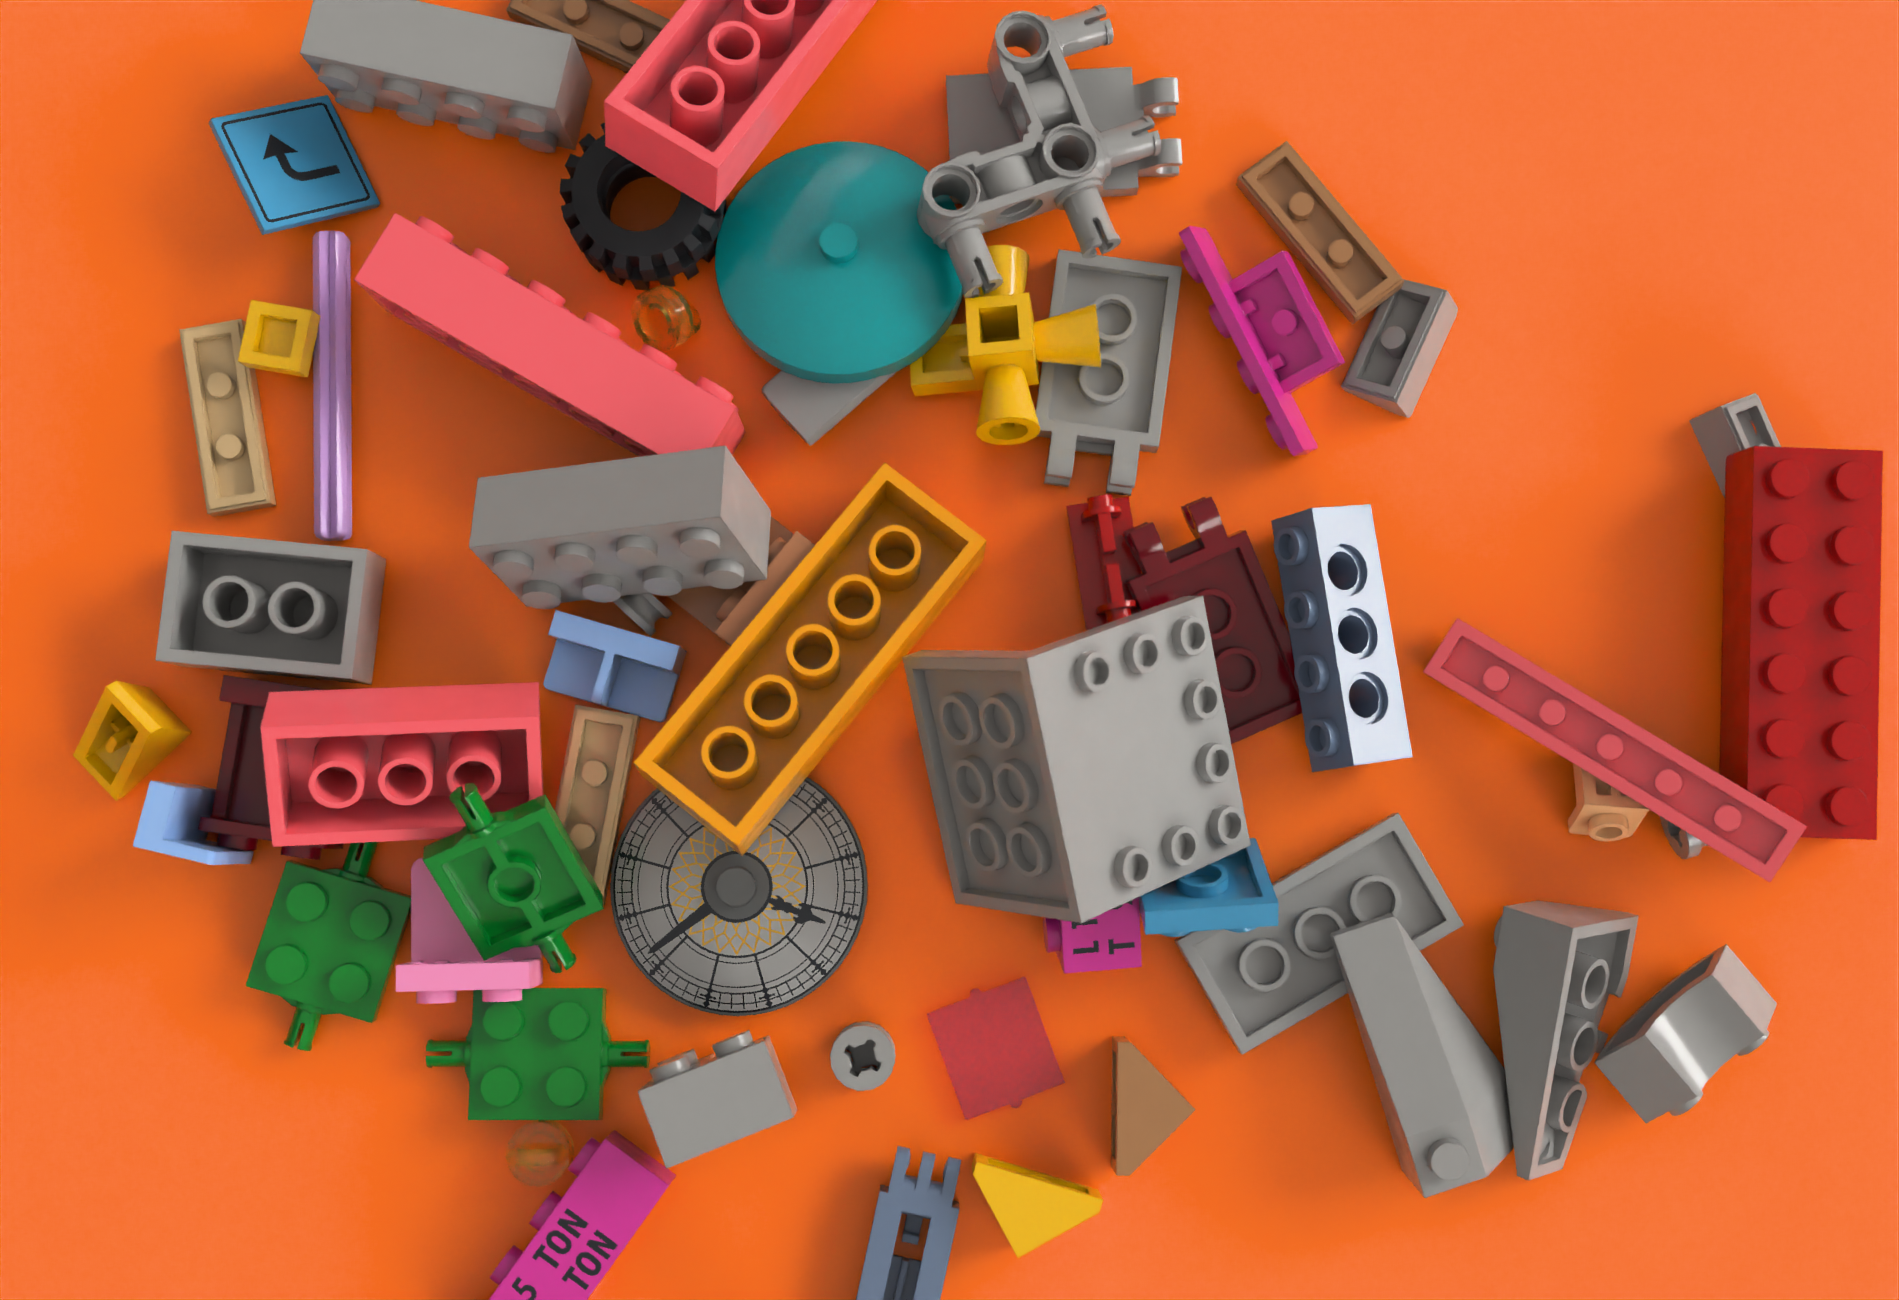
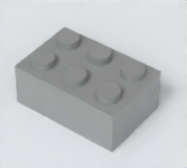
[155,531,387,685]

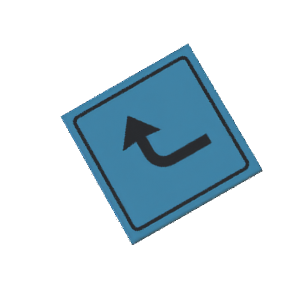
[208,95,380,235]

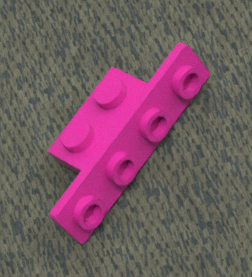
[1179,226,1345,456]

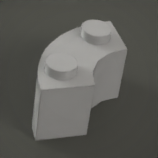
[1594,944,1777,1123]

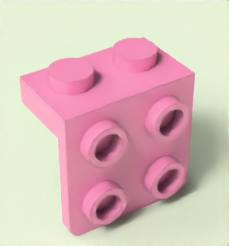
[396,858,543,1004]

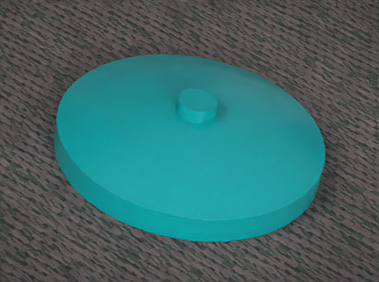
[715,141,964,384]

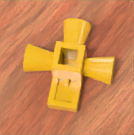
[910,245,1101,445]

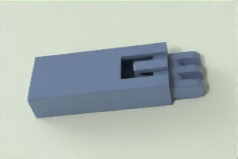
[856,1146,961,1300]

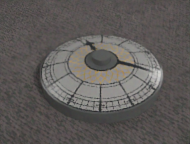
[610,777,868,1016]

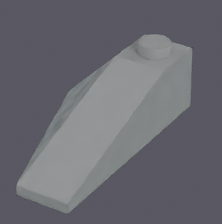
[1493,900,1639,1181]
[1330,913,1514,1198]

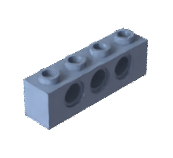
[1271,504,1413,772]

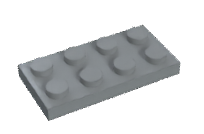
[1174,813,1464,1055]

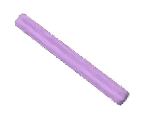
[312,230,352,541]

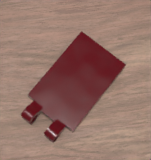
[1123,497,1302,744]

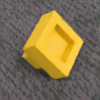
[238,300,321,378]

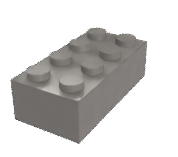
[300,0,592,153]
[469,446,771,609]

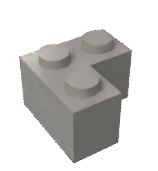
[637,1030,798,1169]

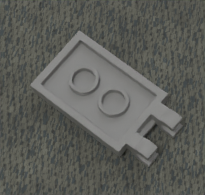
[946,67,1183,204]
[1035,249,1182,496]

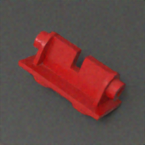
[1066,494,1141,630]

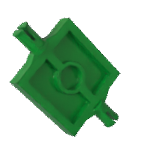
[423,783,604,973]
[245,842,411,1051]
[426,988,650,1120]

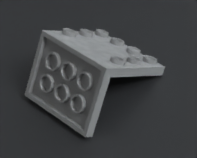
[902,596,1251,923]

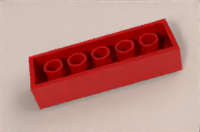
[1719,446,1883,840]

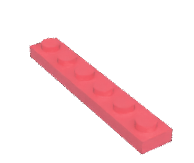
[1423,618,1807,882]

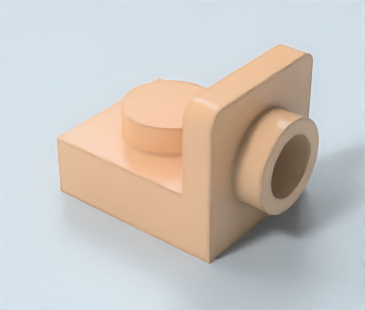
[1568,763,1649,842]

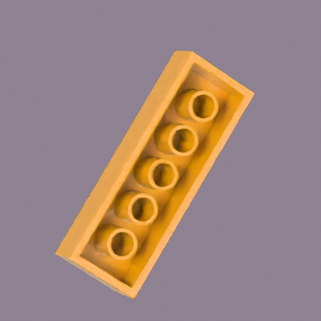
[633,462,987,856]

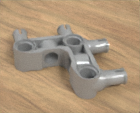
[917,4,1161,298]

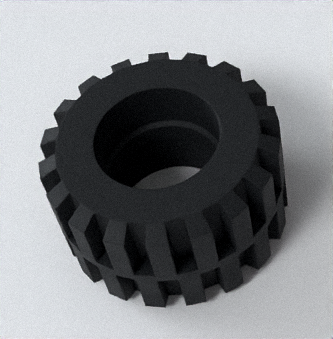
[560,123,727,290]

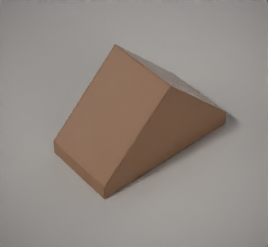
[1111,1036,1195,1176]

